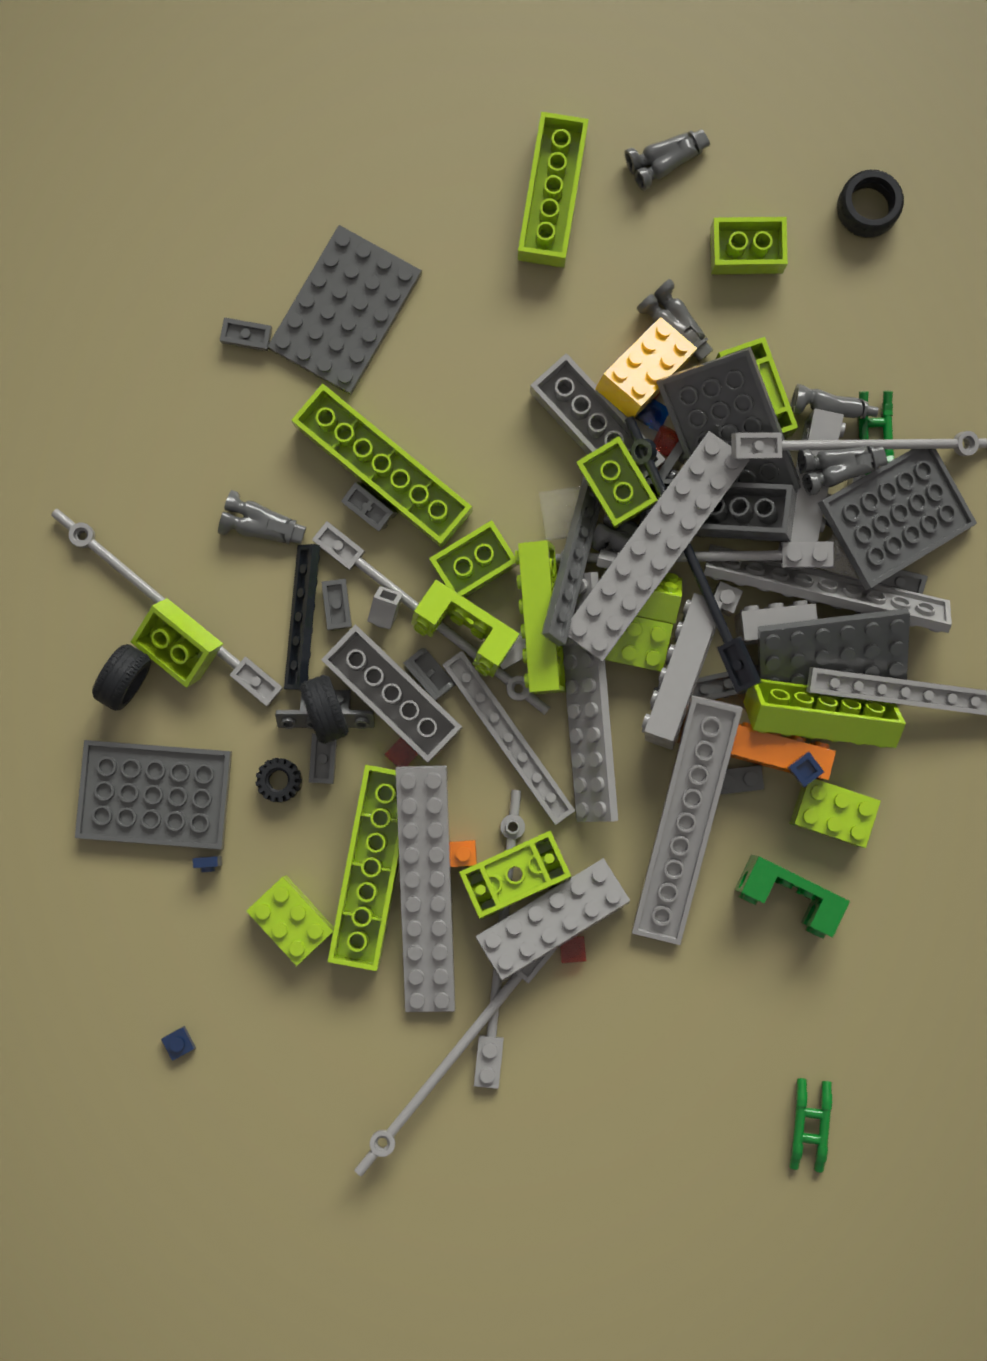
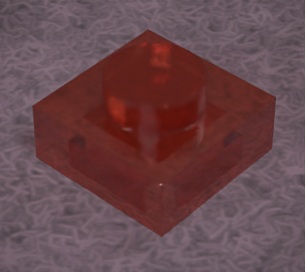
[653,425,679,457]
[384,737,419,767]
[560,936,586,963]

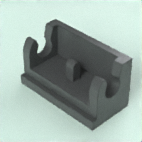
[341,482,398,531]
[403,648,456,702]

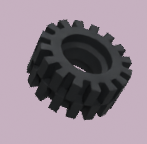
[255,758,302,802]

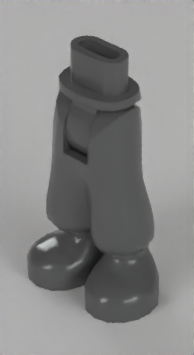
[624,129,710,191]
[636,279,713,362]
[791,384,879,419]
[798,445,887,496]
[218,490,306,545]
[591,515,639,552]

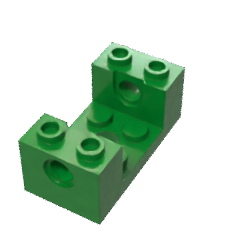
[734,854,850,939]

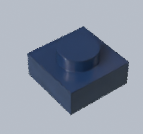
[788,752,824,787]
[193,856,222,872]
[161,1026,196,1061]

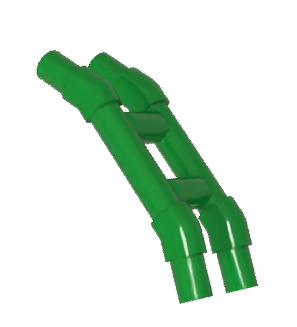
[858,391,895,475]
[789,1078,832,1173]

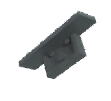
[275,690,375,729]

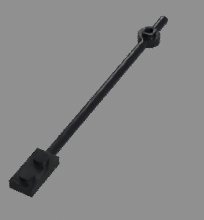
[625,416,762,693]

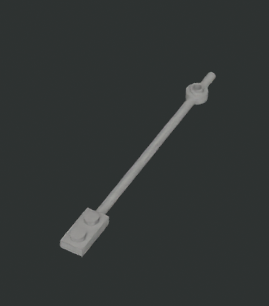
[731,431,987,459]
[51,509,283,707]
[312,521,550,715]
[556,541,833,568]
[474,790,525,1089]
[354,949,556,1177]

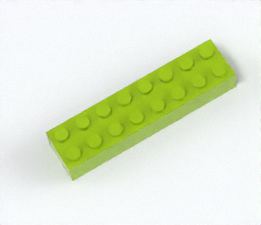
[291,383,473,548]
[328,765,399,971]

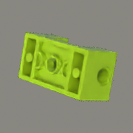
[716,337,798,439]
[411,580,519,677]
[459,830,572,920]

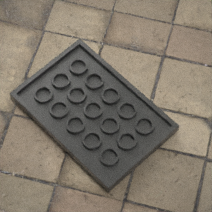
[268,225,422,395]
[657,347,801,490]
[817,449,977,590]
[758,608,910,685]
[75,740,232,849]

